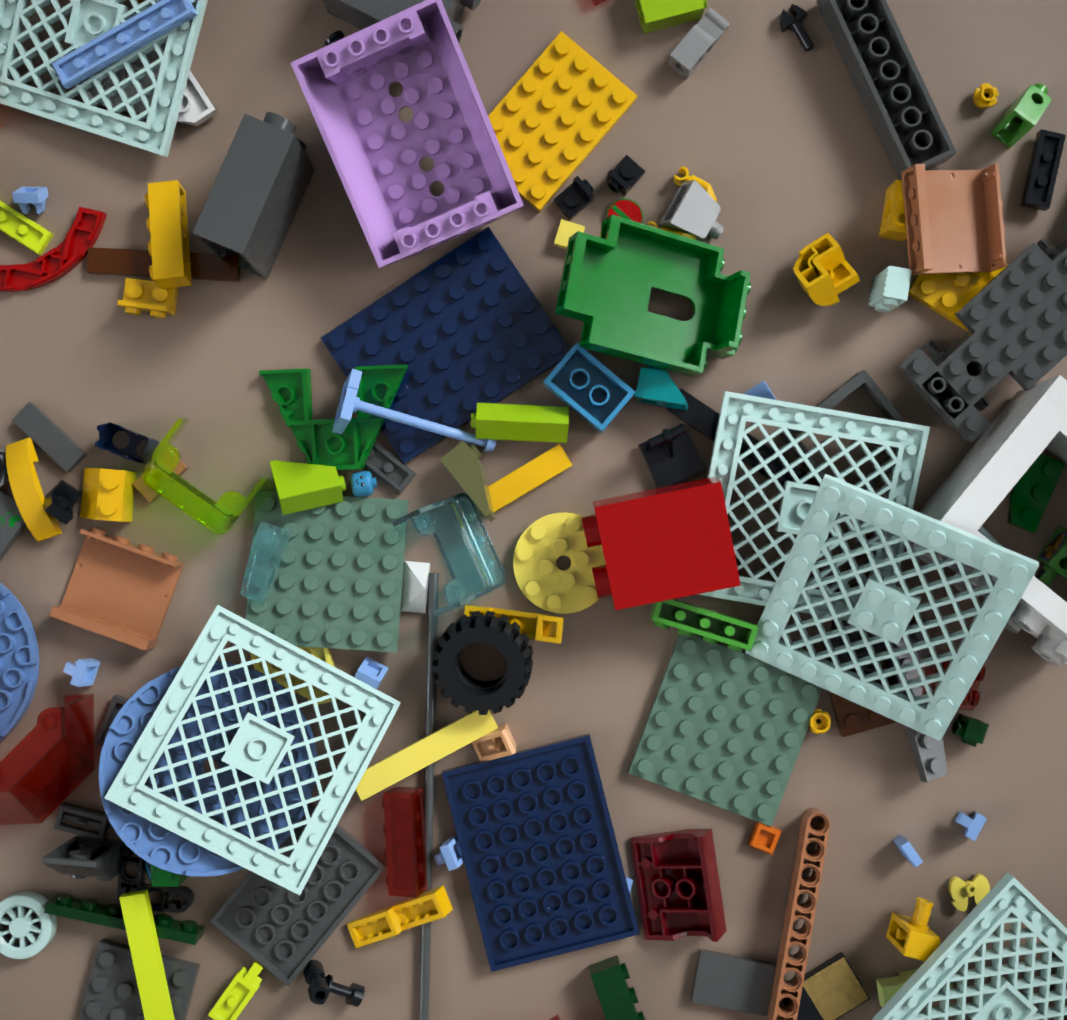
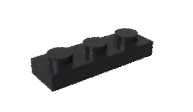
[1021,129,1066,211]

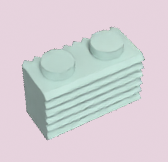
[868,266,912,313]

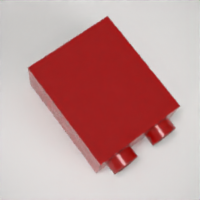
[581,477,741,610]

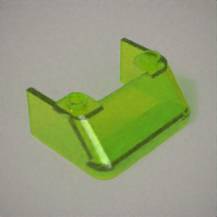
[142,417,269,534]

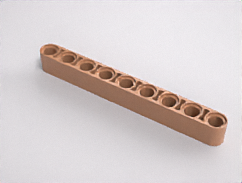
[767,808,830,1020]

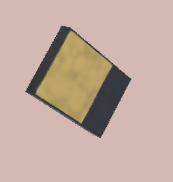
[782,952,870,1020]

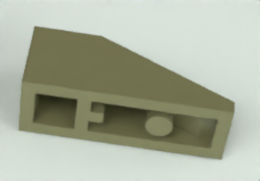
[440,440,495,522]

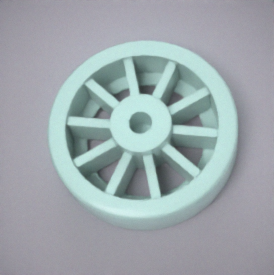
[0,891,58,959]

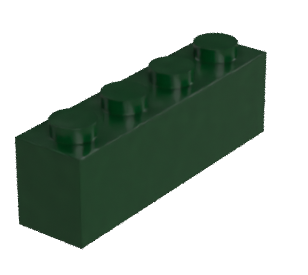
[589,955,645,1020]

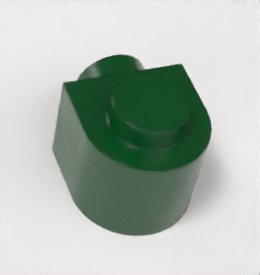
[952,713,989,747]

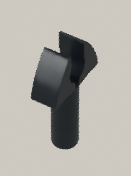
[780,4,814,51]

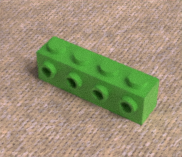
[649,599,759,652]

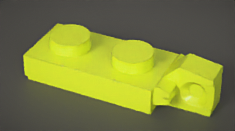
[208,960,264,1020]

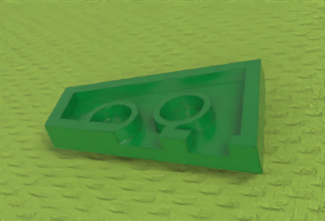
[1007,453,1065,533]

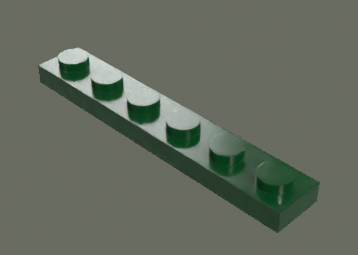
[44,893,204,945]

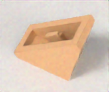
[472,723,517,761]

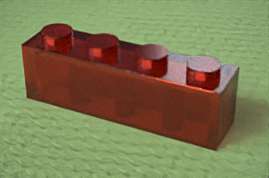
[382,787,428,898]

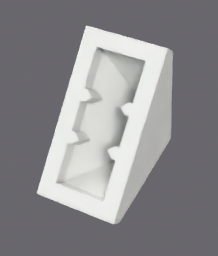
[401,561,430,613]

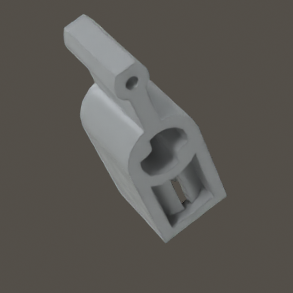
[667,8,730,79]

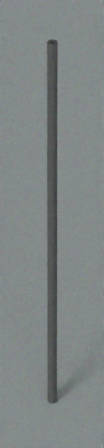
[419,573,439,1020]

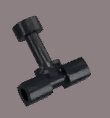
[303,960,365,1007]

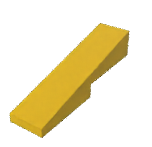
[346,885,453,948]

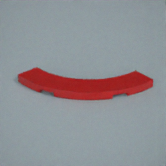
[0,207,107,292]

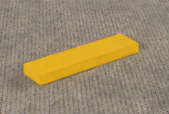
[485,444,573,517]

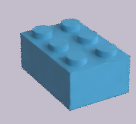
[543,342,635,434]

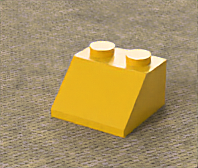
[80,468,136,522]

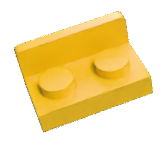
[117,278,179,319]

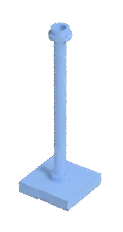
[332,369,496,453]

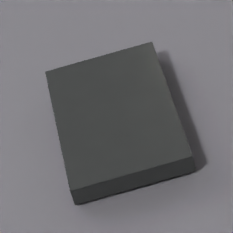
[690,949,776,1016]

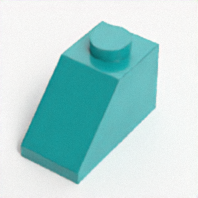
[635,365,688,411]

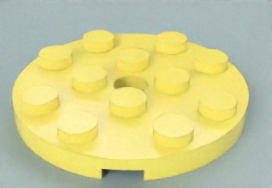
[513,512,606,614]

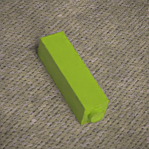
[471,403,569,443]

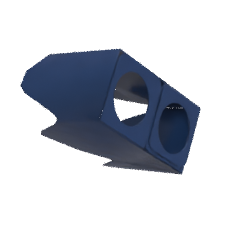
[95,422,159,465]

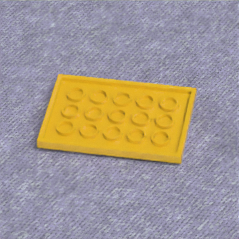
[488,31,638,213]

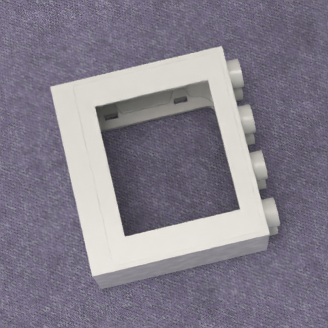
[912,375,1067,667]

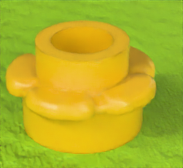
[973,83,999,109]
[809,709,831,734]

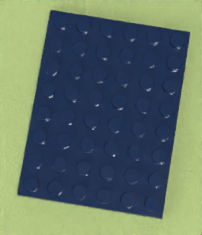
[321,226,570,464]
[442,734,640,972]

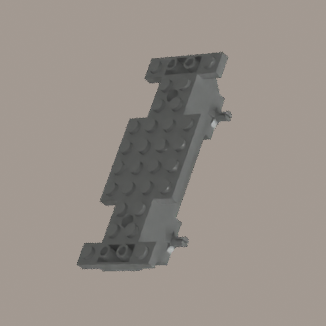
[897,238,1067,443]

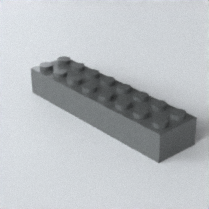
[816,0,957,181]

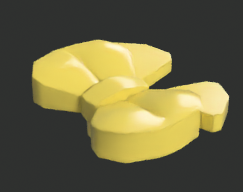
[948,873,990,912]

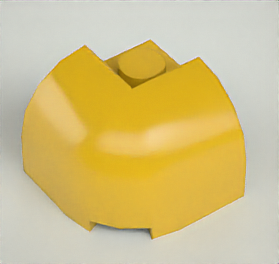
[792,232,860,306]

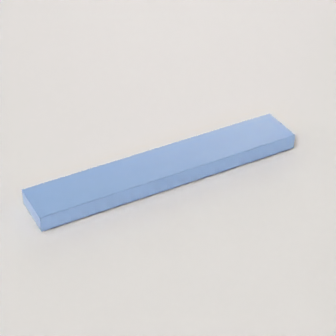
[52,0,197,89]

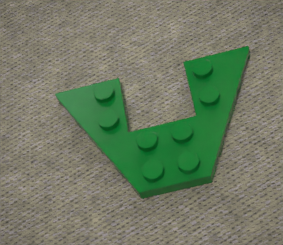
[259,364,408,470]

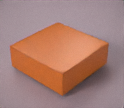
[747,821,782,855]

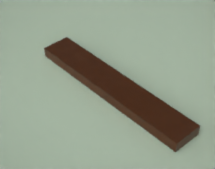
[87,247,240,282]

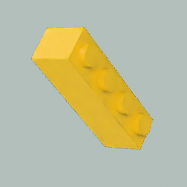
[145,180,192,289]

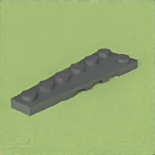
[882,619,948,782]

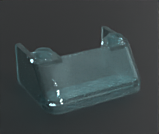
[392,493,506,617]

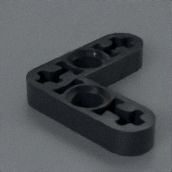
[117,841,194,913]

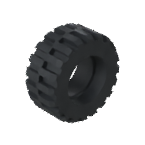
[432,611,533,715]

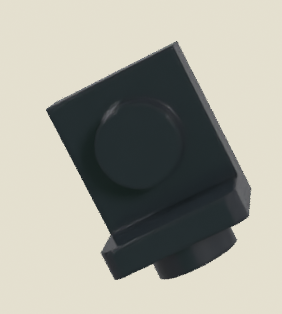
[606,155,645,196]
[554,176,594,220]
[44,480,82,525]

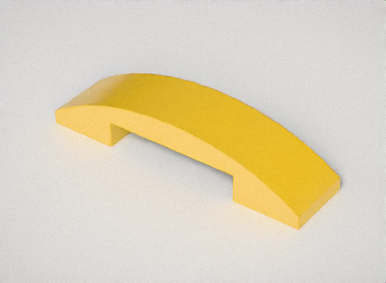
[6,438,62,542]
[464,605,564,644]

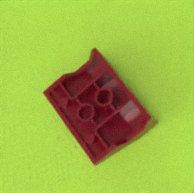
[630,829,727,942]

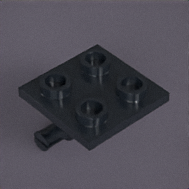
[638,424,705,488]

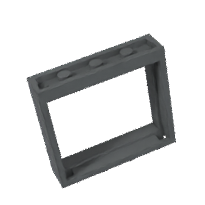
[779,369,907,490]

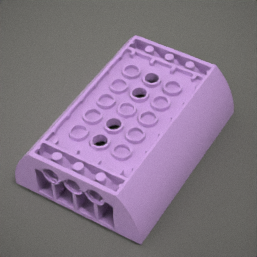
[291,0,524,268]

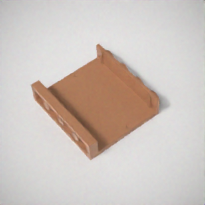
[901,163,1007,275]
[49,526,185,651]

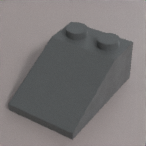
[42,836,122,881]

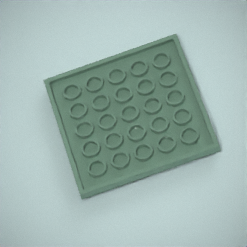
[246,491,409,653]
[628,633,823,827]

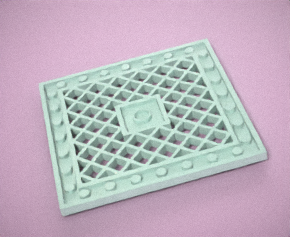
[0,0,208,157]
[698,391,930,621]
[745,474,1039,741]
[104,605,401,895]
[872,872,1067,1020]

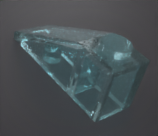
[240,521,292,604]

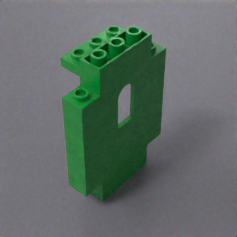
[555,215,751,377]

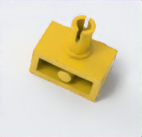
[886,897,941,961]

